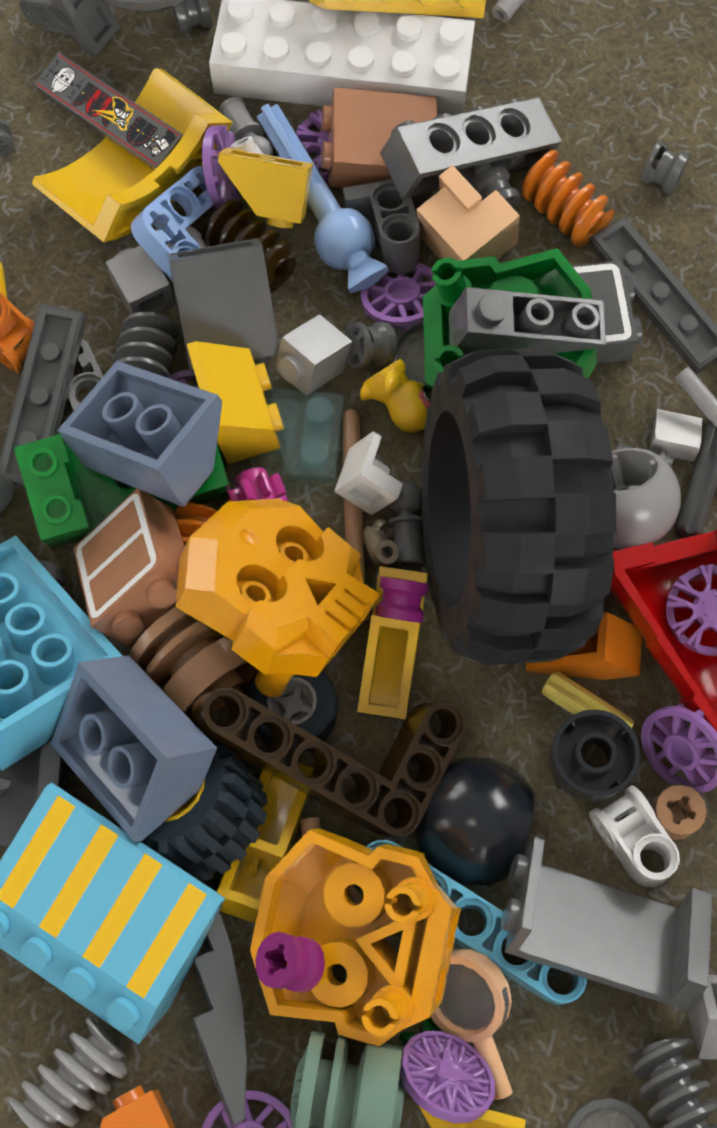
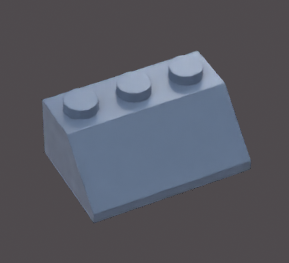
[57,361,222,507]
[51,655,217,843]

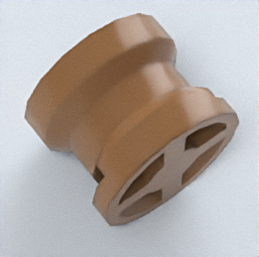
[651,785,707,841]

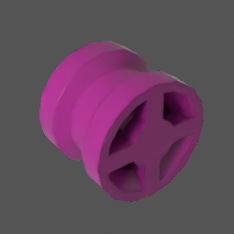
[375,576,429,623]
[255,932,325,993]

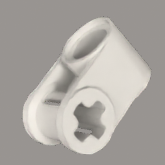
[589,785,680,888]

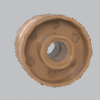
[129,606,259,721]

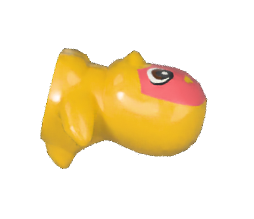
[360,358,431,433]

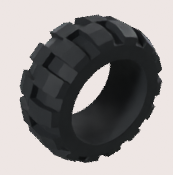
[422,349,616,665]

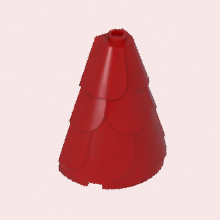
[610,530,717,751]

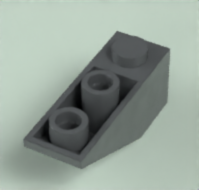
[449,287,606,356]

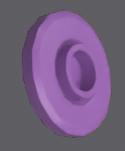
[400,1031,495,1123]

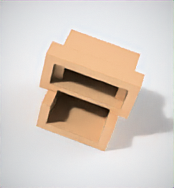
[417,165,520,261]

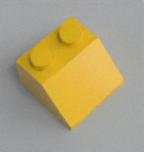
[187,341,284,464]

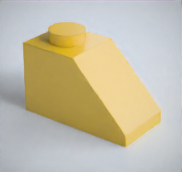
[218,147,313,228]

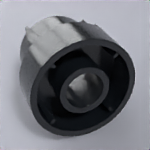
[549,710,640,802]

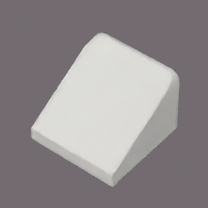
[649,409,702,462]

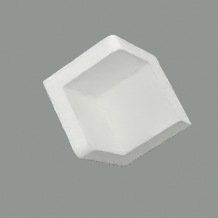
[334,431,403,515]

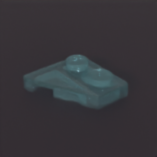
[264,388,344,484]

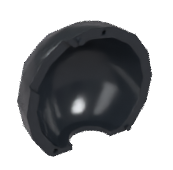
[413,757,535,886]

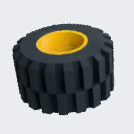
[140,737,268,881]

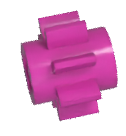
[227,467,288,502]

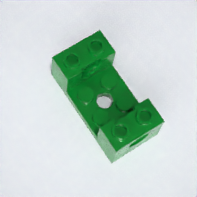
[13,434,230,548]

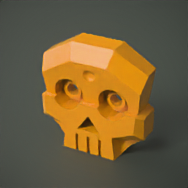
[176,498,381,698]
[250,828,461,1046]

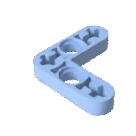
[131,166,221,282]

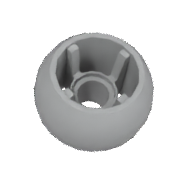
[612,448,681,549]

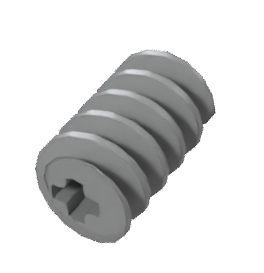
[8,1016,127,1128]

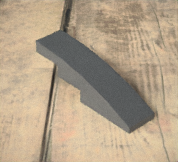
[192,911,247,1128]

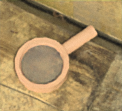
[431,949,513,1100]

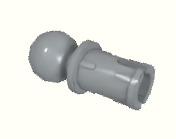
[219,97,274,156]

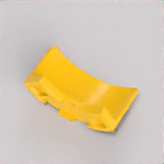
[32,68,233,242]

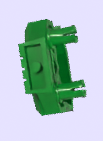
[423,248,597,391]

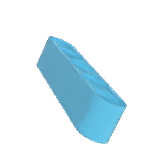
[367,840,587,1005]

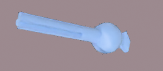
[257,104,389,293]

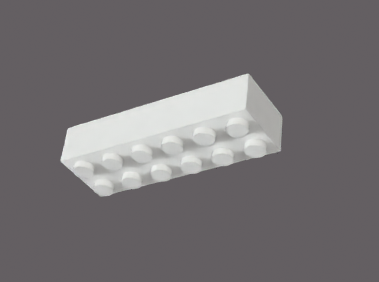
[209,0,475,116]

